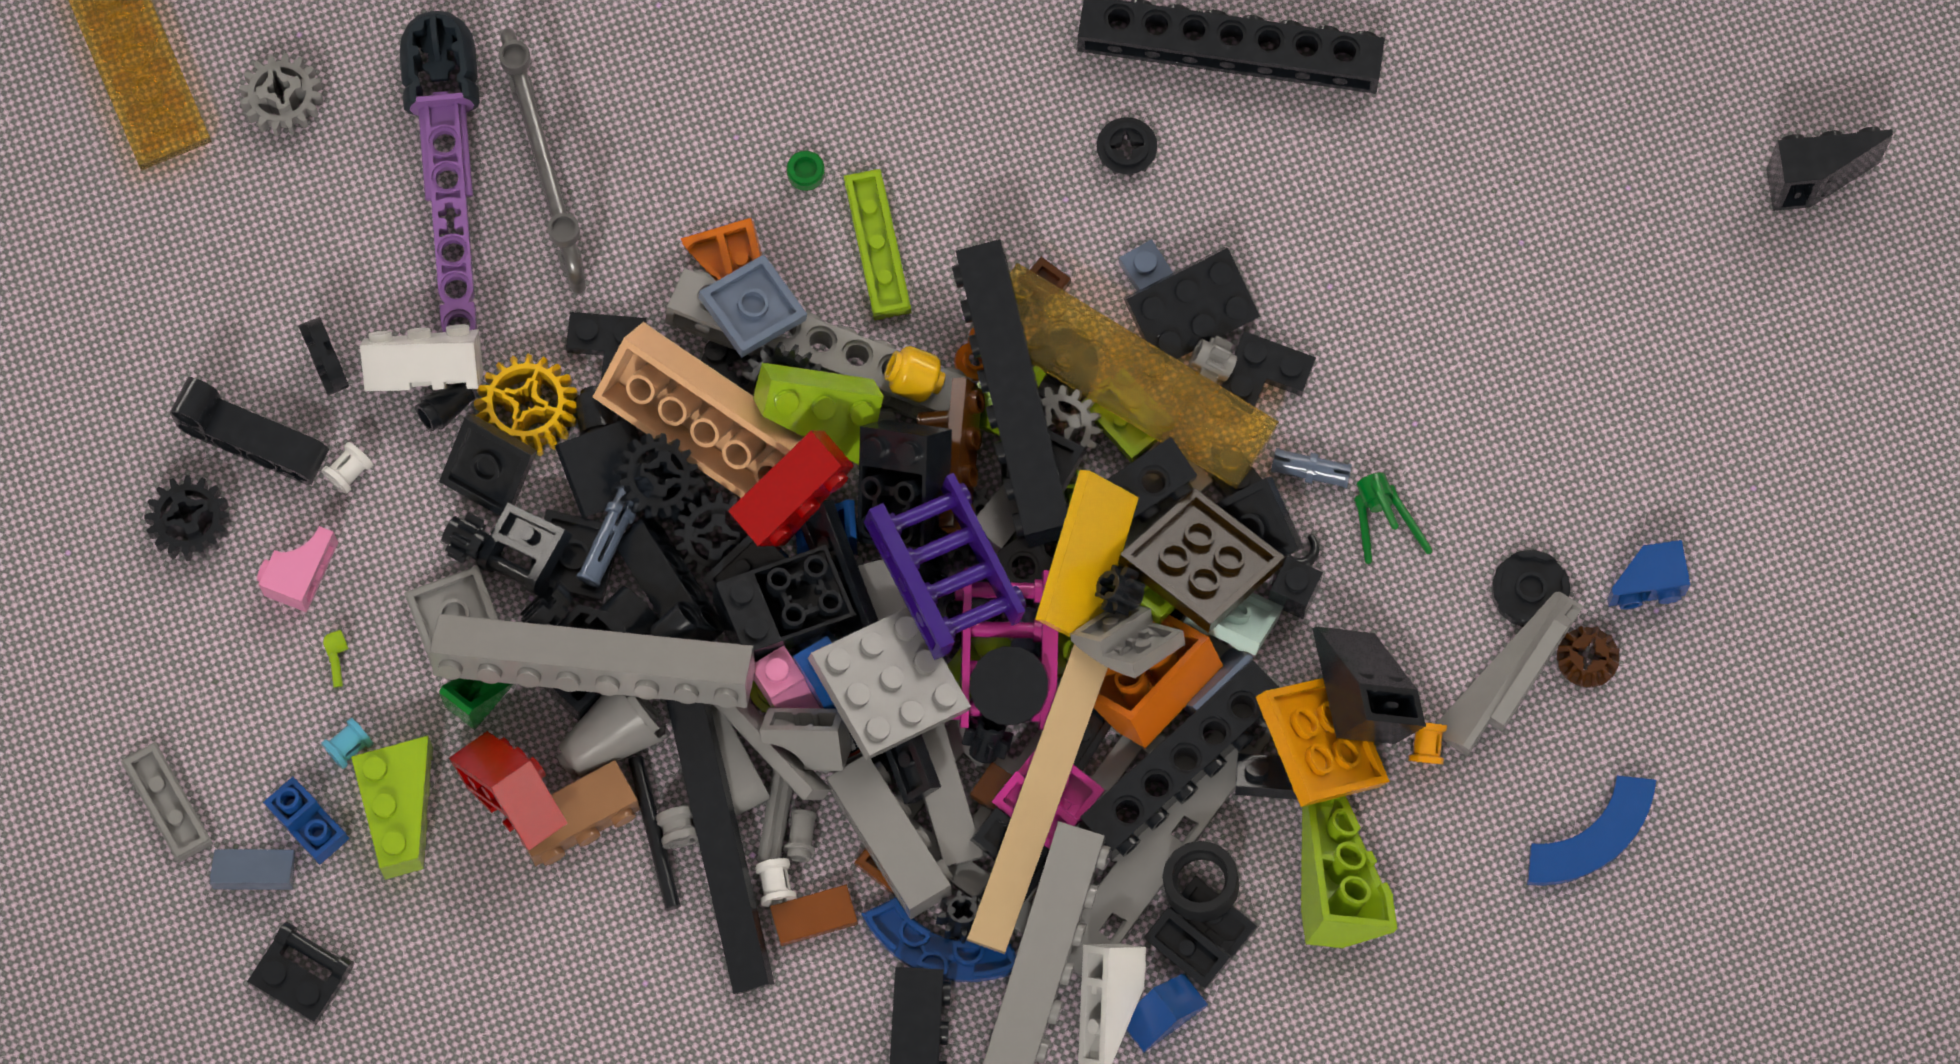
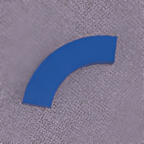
[1527,775,1656,886]
[862,897,1016,982]

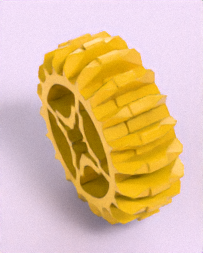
[474,354,578,456]

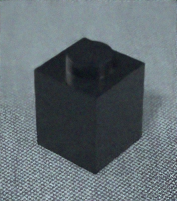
[1269,556,1323,620]

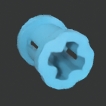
[321,718,374,769]

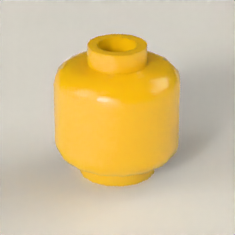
[884,346,945,403]

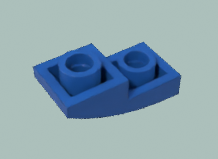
[263,776,350,865]

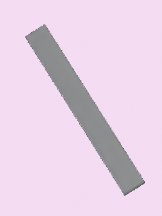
[858,559,983,868]

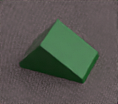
[439,678,513,730]

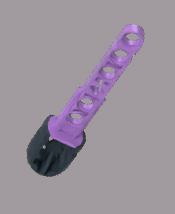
[399,11,480,332]

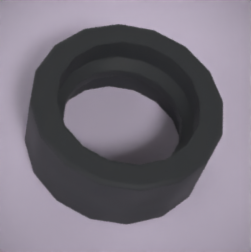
[1162,841,1240,922]

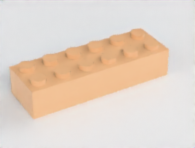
[593,322,804,498]

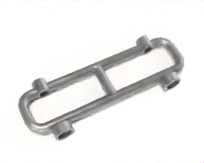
[499,28,586,294]

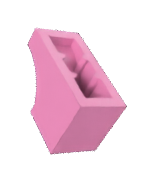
[257,526,338,613]
[753,645,820,708]

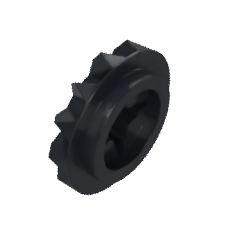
[1097,117,1157,177]

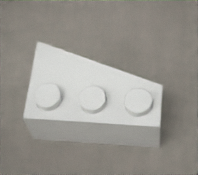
[360,324,483,391]

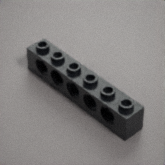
[1079,660,1280,861]

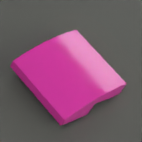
[992,749,1106,849]

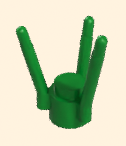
[1354,472,1433,564]

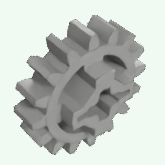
[239,53,323,136]
[1041,385,1103,461]

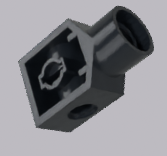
[543,586,659,721]

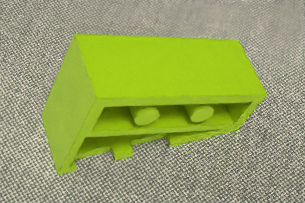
[753,363,884,465]
[351,736,433,880]

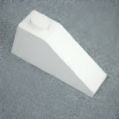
[1078,944,1146,1064]

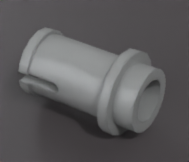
[783,809,817,862]

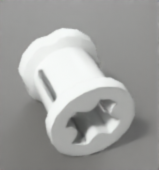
[321,442,373,493]
[755,858,797,907]

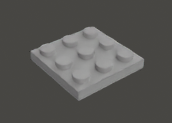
[808,608,971,761]

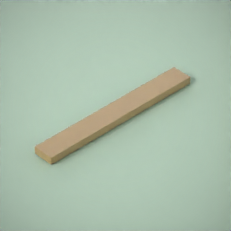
[967,644,1108,954]

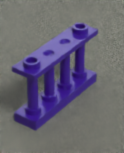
[864,473,1026,660]

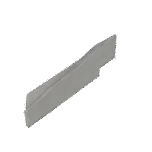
[1436,592,1584,757]

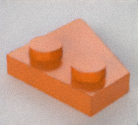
[681,218,762,281]

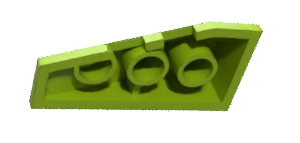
[1301,796,1398,948]

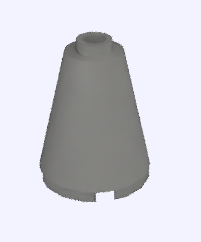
[557,695,670,777]

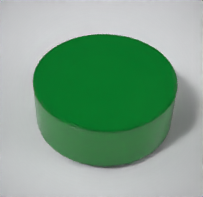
[787,151,825,191]

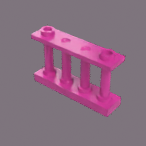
[952,568,1058,730]

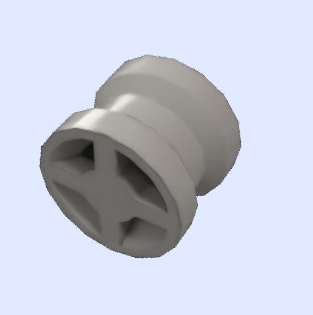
[656,806,698,849]

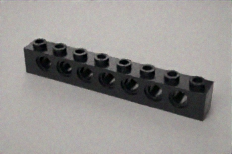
[1077,0,1385,94]
[936,437,1198,650]

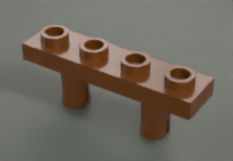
[917,377,985,534]

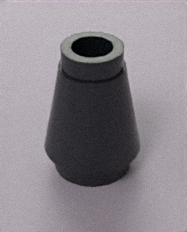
[415,383,475,431]

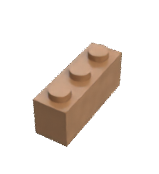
[516,760,640,867]

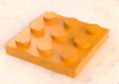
[1256,678,1390,807]

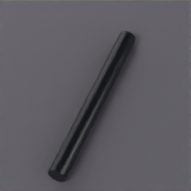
[628,756,681,911]

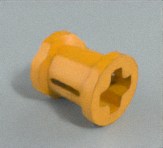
[1408,723,1447,765]

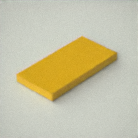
[1035,470,1139,637]

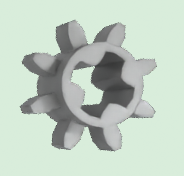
[1189,335,1237,385]

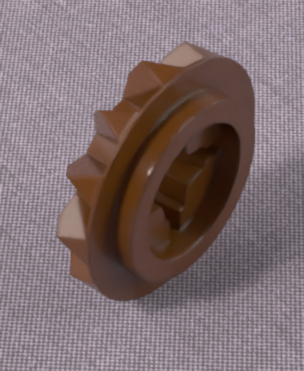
[1557,625,1620,688]

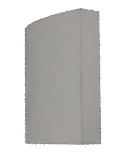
[1070,605,1185,678]

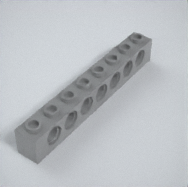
[665,268,973,420]

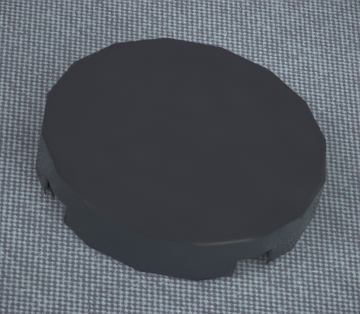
[1491,550,1570,627]
[970,646,1050,725]

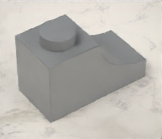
[760,708,852,773]

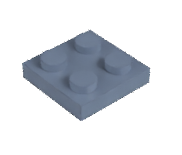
[698,254,807,358]

